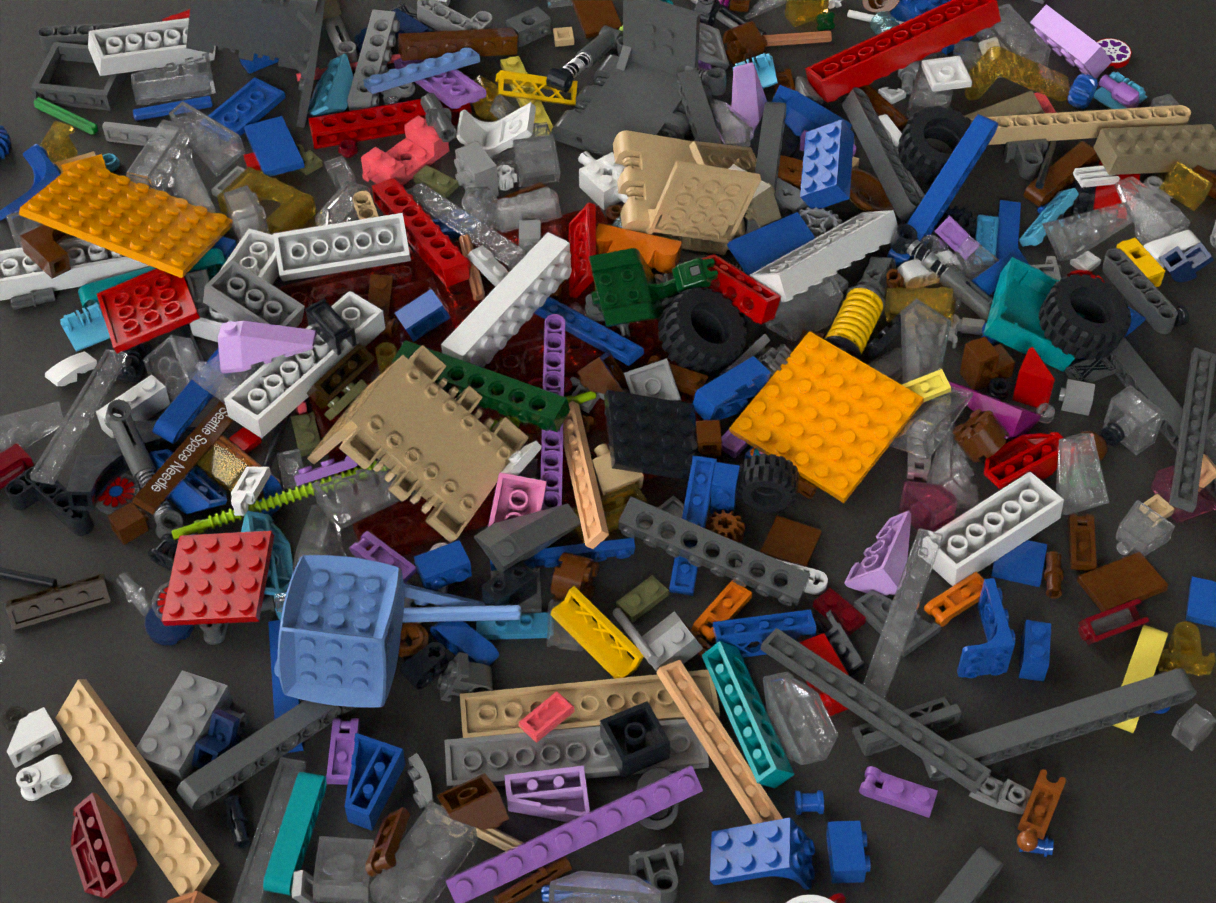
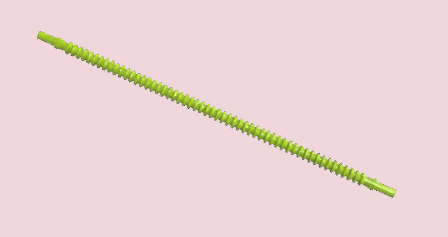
[171,391,596,540]

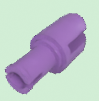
[1099,75,1139,108]

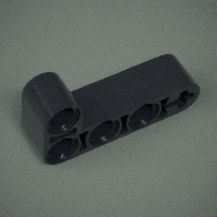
[5,466,94,536]

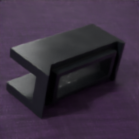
[305,298,357,355]

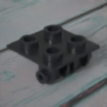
[96,343,152,382]

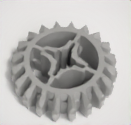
[798,207,842,238]

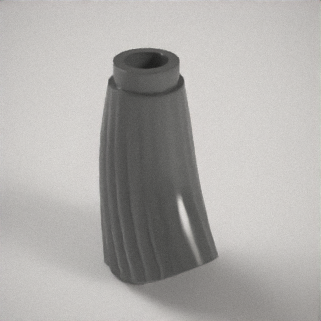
[794,76,824,106]

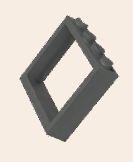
[31,42,129,111]

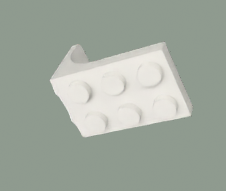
[456,102,536,158]

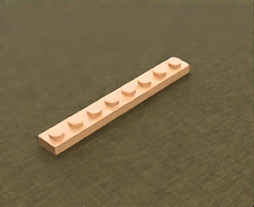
[563,401,609,549]
[657,660,783,824]

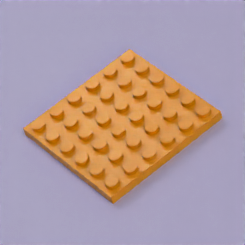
[729,331,924,503]

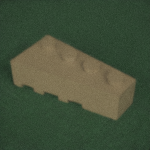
[964,91,1045,123]

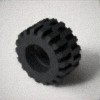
[737,454,799,513]

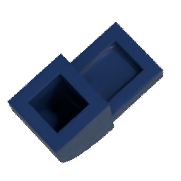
[1159,242,1214,282]
[192,709,241,769]

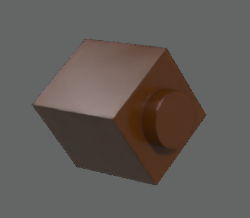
[696,420,722,457]
[107,502,149,545]

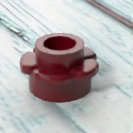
[338,139,358,158]

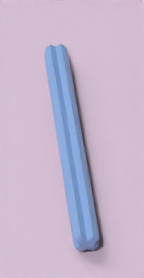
[403,605,522,622]

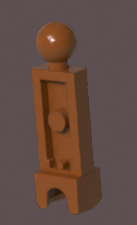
[1017,769,1066,852]

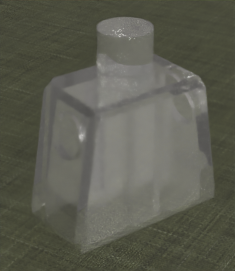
[1115,500,1175,557]

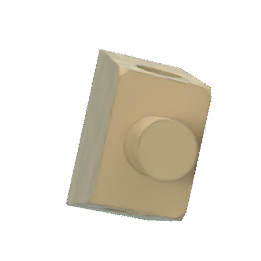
[592,444,644,503]

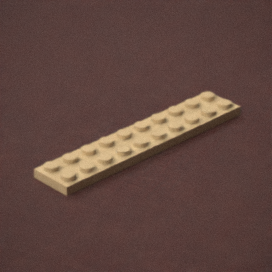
[460,670,720,738]
[55,679,219,896]

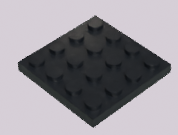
[604,390,701,480]

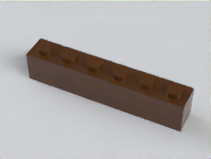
[398,28,518,61]

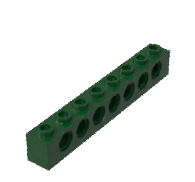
[392,340,570,433]

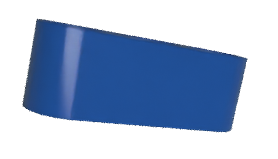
[430,621,499,666]

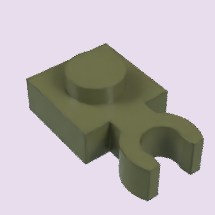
[297,144,323,175]

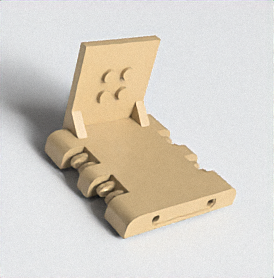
[613,130,761,255]
[307,345,529,543]

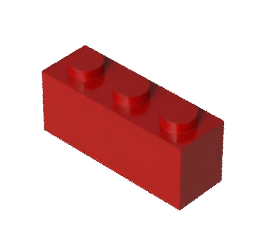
[799,633,849,716]

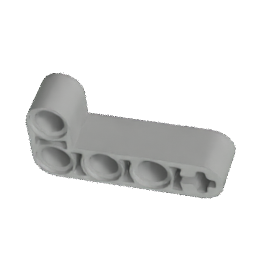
[417,0,492,31]

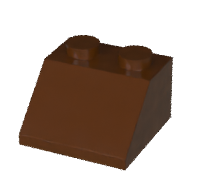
[578,351,630,394]
[437,773,509,830]

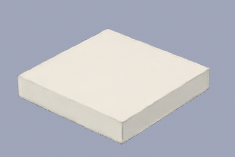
[921,56,972,92]

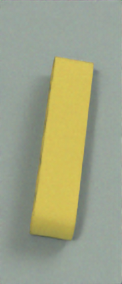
[1112,624,1168,733]

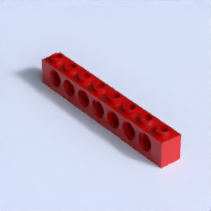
[308,99,472,149]
[372,178,471,287]

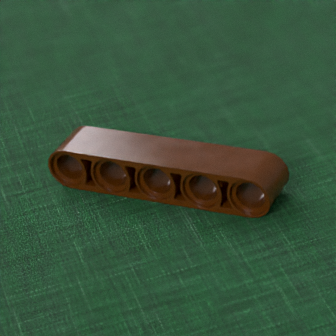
[1023,141,1099,207]

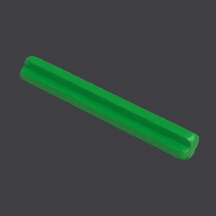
[33,97,98,135]

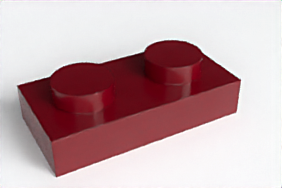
[812,588,866,635]

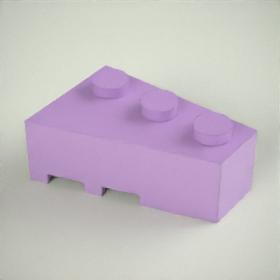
[504,766,590,822]

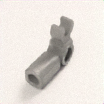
[940,313,985,348]

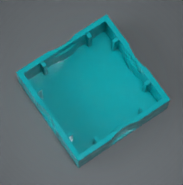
[984,257,1086,372]

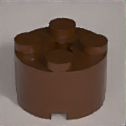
[723,21,767,66]
[952,409,1009,462]
[551,552,599,607]

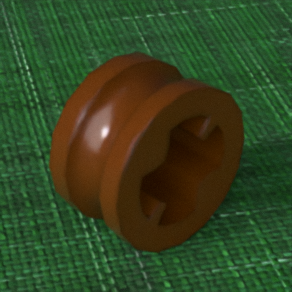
[381,316,399,338]

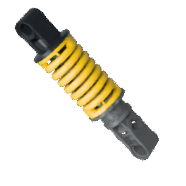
[824,257,896,360]

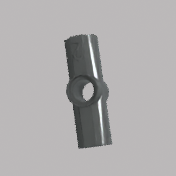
[420,93,457,142]

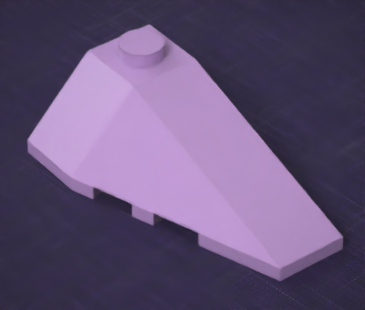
[730,62,767,145]
[218,321,317,374]
[845,511,911,596]

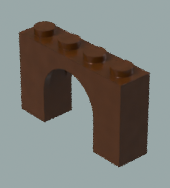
[20,224,110,279]

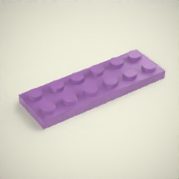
[394,58,486,109]

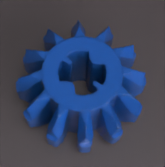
[1068,74,1098,109]

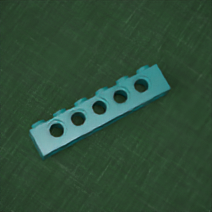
[702,641,794,788]

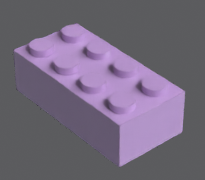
[1030,5,1112,79]

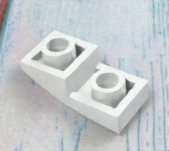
[45,351,97,386]

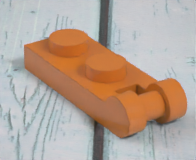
[924,572,984,627]
[692,580,752,644]

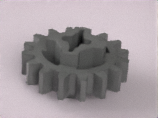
[758,344,792,381]

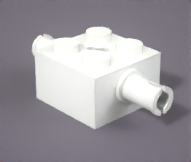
[578,151,629,210]

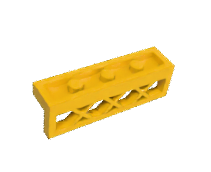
[495,70,577,106]
[550,586,644,679]

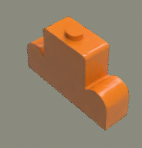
[596,223,682,273]

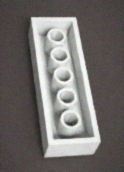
[88,18,216,76]
[273,213,411,281]
[190,229,279,342]
[921,472,1064,586]

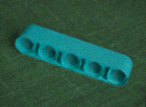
[263,772,327,896]

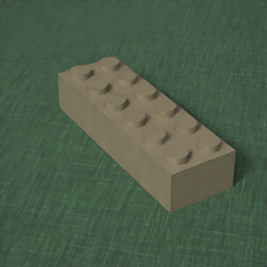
[1093,124,1216,175]

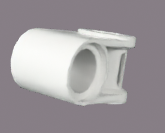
[16,754,72,801]

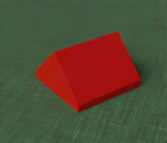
[1012,347,1055,410]

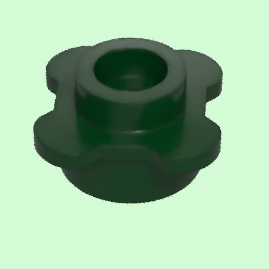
[816,11,835,31]

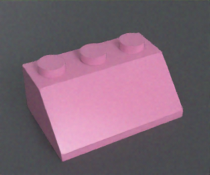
[488,472,547,527]

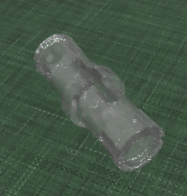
[116,573,155,616]

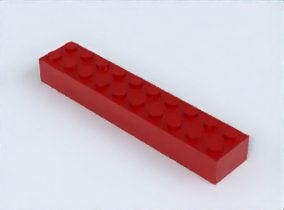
[805,0,1001,103]

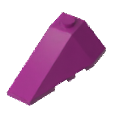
[948,381,1041,440]

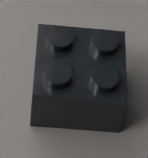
[600,701,670,778]

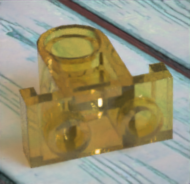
[40,121,78,163]
[1158,621,1216,676]

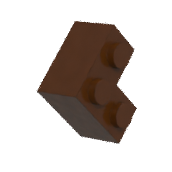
[959,336,1015,391]

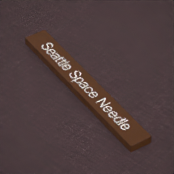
[132,394,234,515]

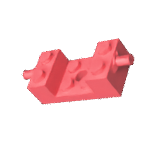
[361,115,449,185]

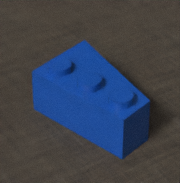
[692,356,771,420]
[345,733,406,830]

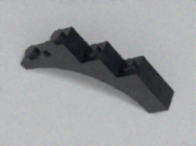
[66,421,196,510]

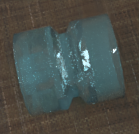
[870,11,900,35]

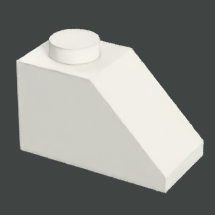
[7,707,63,768]

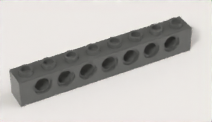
[619,497,810,607]

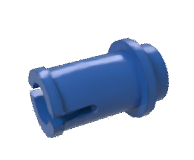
[1019,835,1054,857]

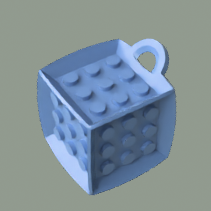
[274,555,404,707]

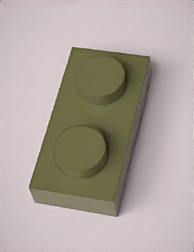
[413,165,459,199]
[324,379,368,421]
[291,412,320,457]
[616,575,669,623]

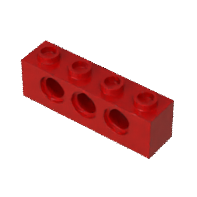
[702,254,781,324]

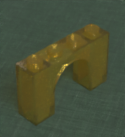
[217,167,316,235]

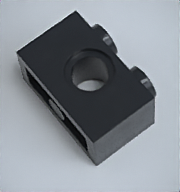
[482,560,537,606]

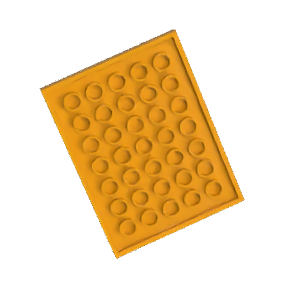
[19,160,233,278]

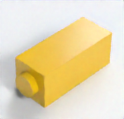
[1116,238,1165,287]

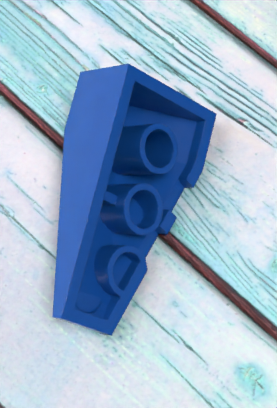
[772,85,852,138]

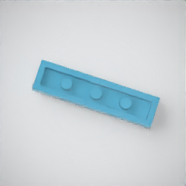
[1019,188,1079,247]

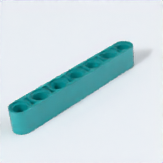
[78,249,226,311]

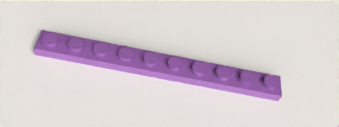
[445,765,703,903]

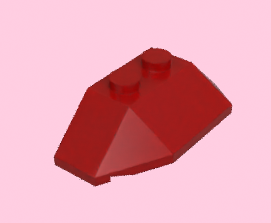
[984,432,1073,489]

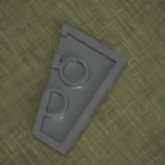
[853,590,941,657]

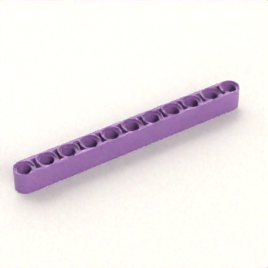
[540,314,565,511]

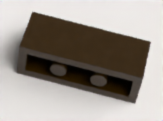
[306,343,375,410]

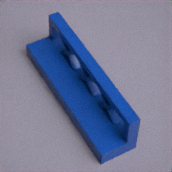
[713,610,816,658]

